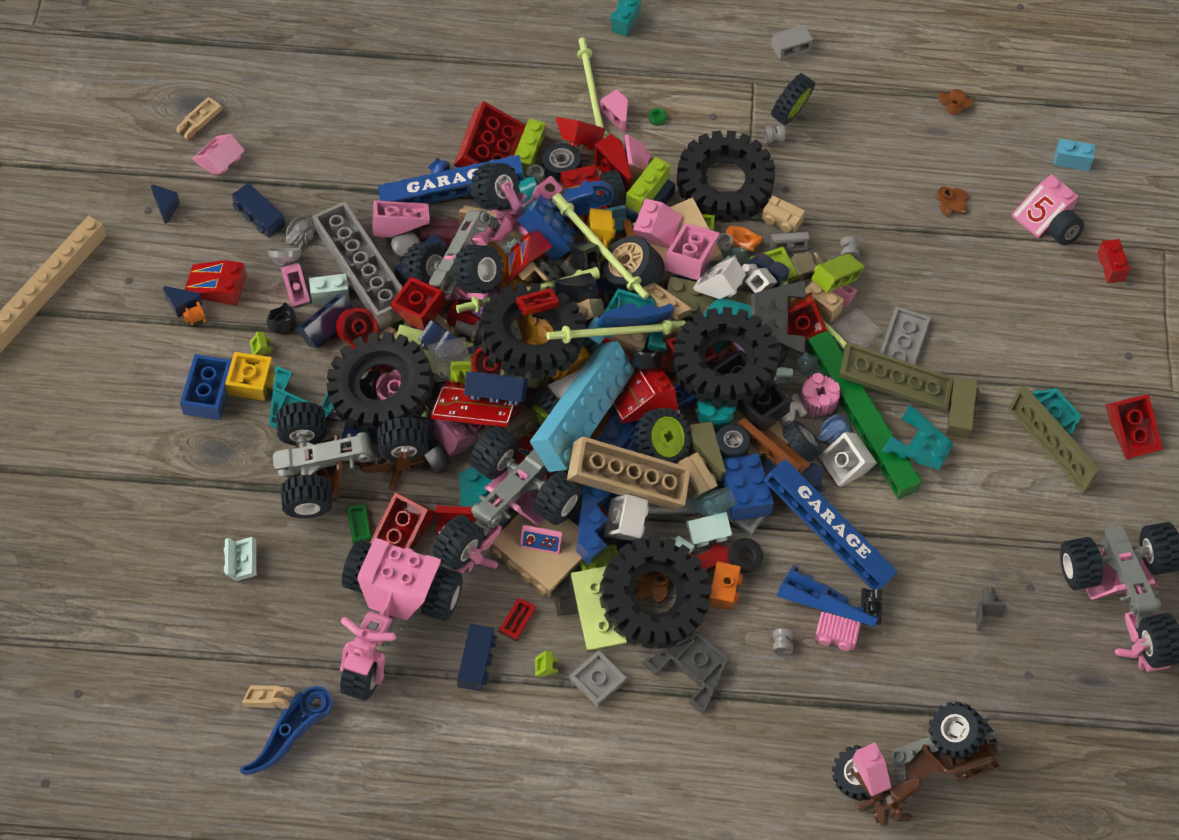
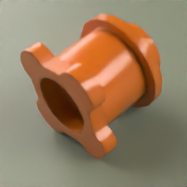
[183,302,206,326]

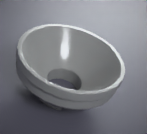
[268,248,302,265]

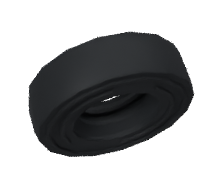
[728,538,763,574]

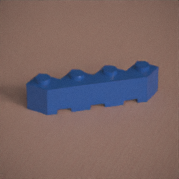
[576,485,611,565]

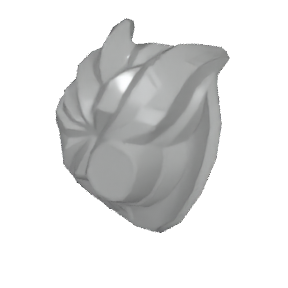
[285,216,315,249]

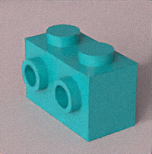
[610,0,641,37]

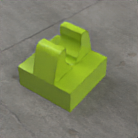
[250,332,273,356]
[450,361,471,382]
[535,651,558,678]

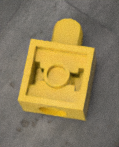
[584,208,615,261]
[225,352,288,401]

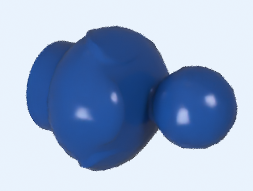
[428,157,455,174]

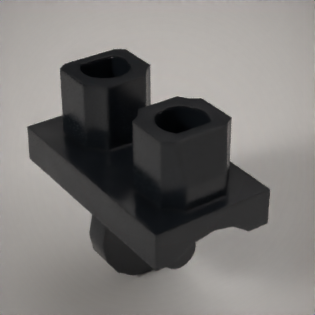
[861,588,882,625]

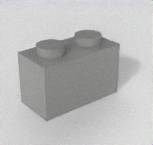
[771,25,813,60]

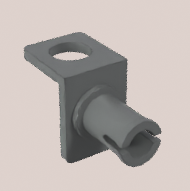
[454,319,482,345]
[975,588,1006,631]

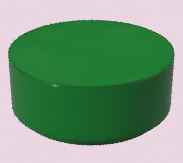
[649,108,666,126]

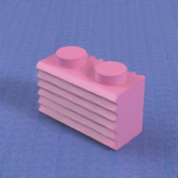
[815,612,861,651]

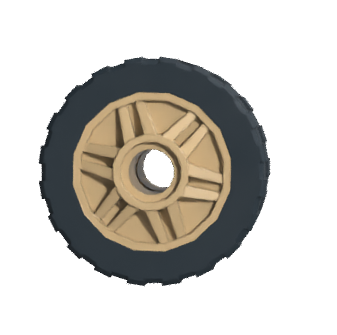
[601,235,665,295]

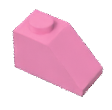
[600,89,628,132]
[280,263,310,307]
[852,743,891,796]

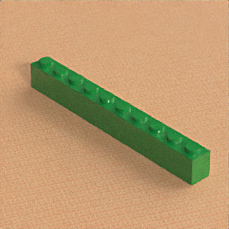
[806,331,921,499]

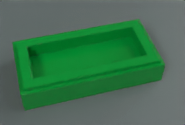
[346,504,372,545]

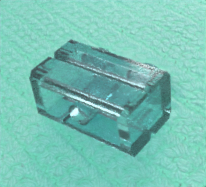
[696,487,737,517]

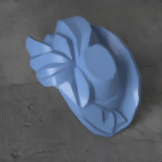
[817,414,852,445]

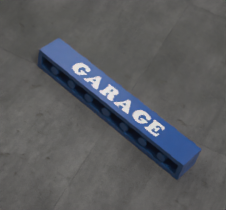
[378,155,525,204]
[763,459,898,590]

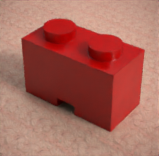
[1097,239,1130,283]

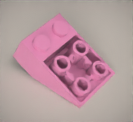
[434,419,487,456]

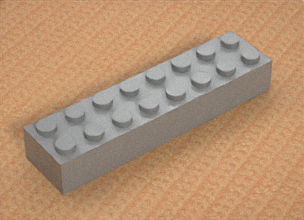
[312,201,403,329]

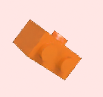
[709,562,743,610]

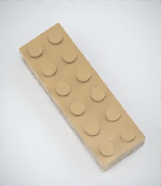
[567,437,691,511]

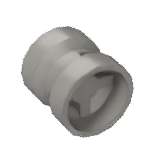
[764,125,785,144]
[526,165,544,184]
[717,233,733,258]
[840,236,860,260]
[773,628,793,655]

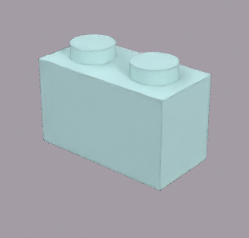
[309,274,350,306]
[686,512,732,547]

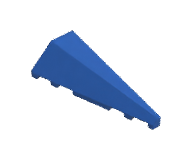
[776,565,878,626]

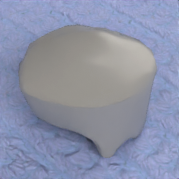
[391,231,419,262]

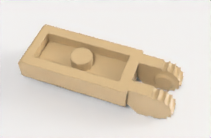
[176,97,223,140]
[242,685,295,709]

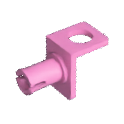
[522,176,562,208]

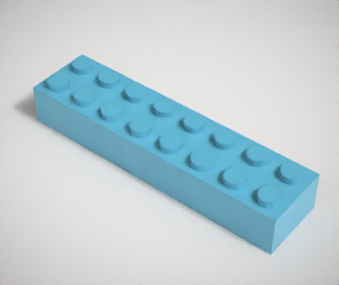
[530,341,635,472]

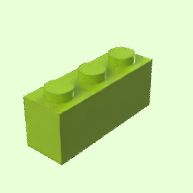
[514,119,546,176]
[626,157,671,213]
[811,253,865,293]

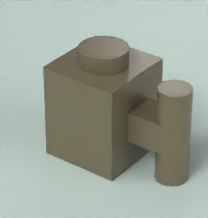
[791,251,825,282]

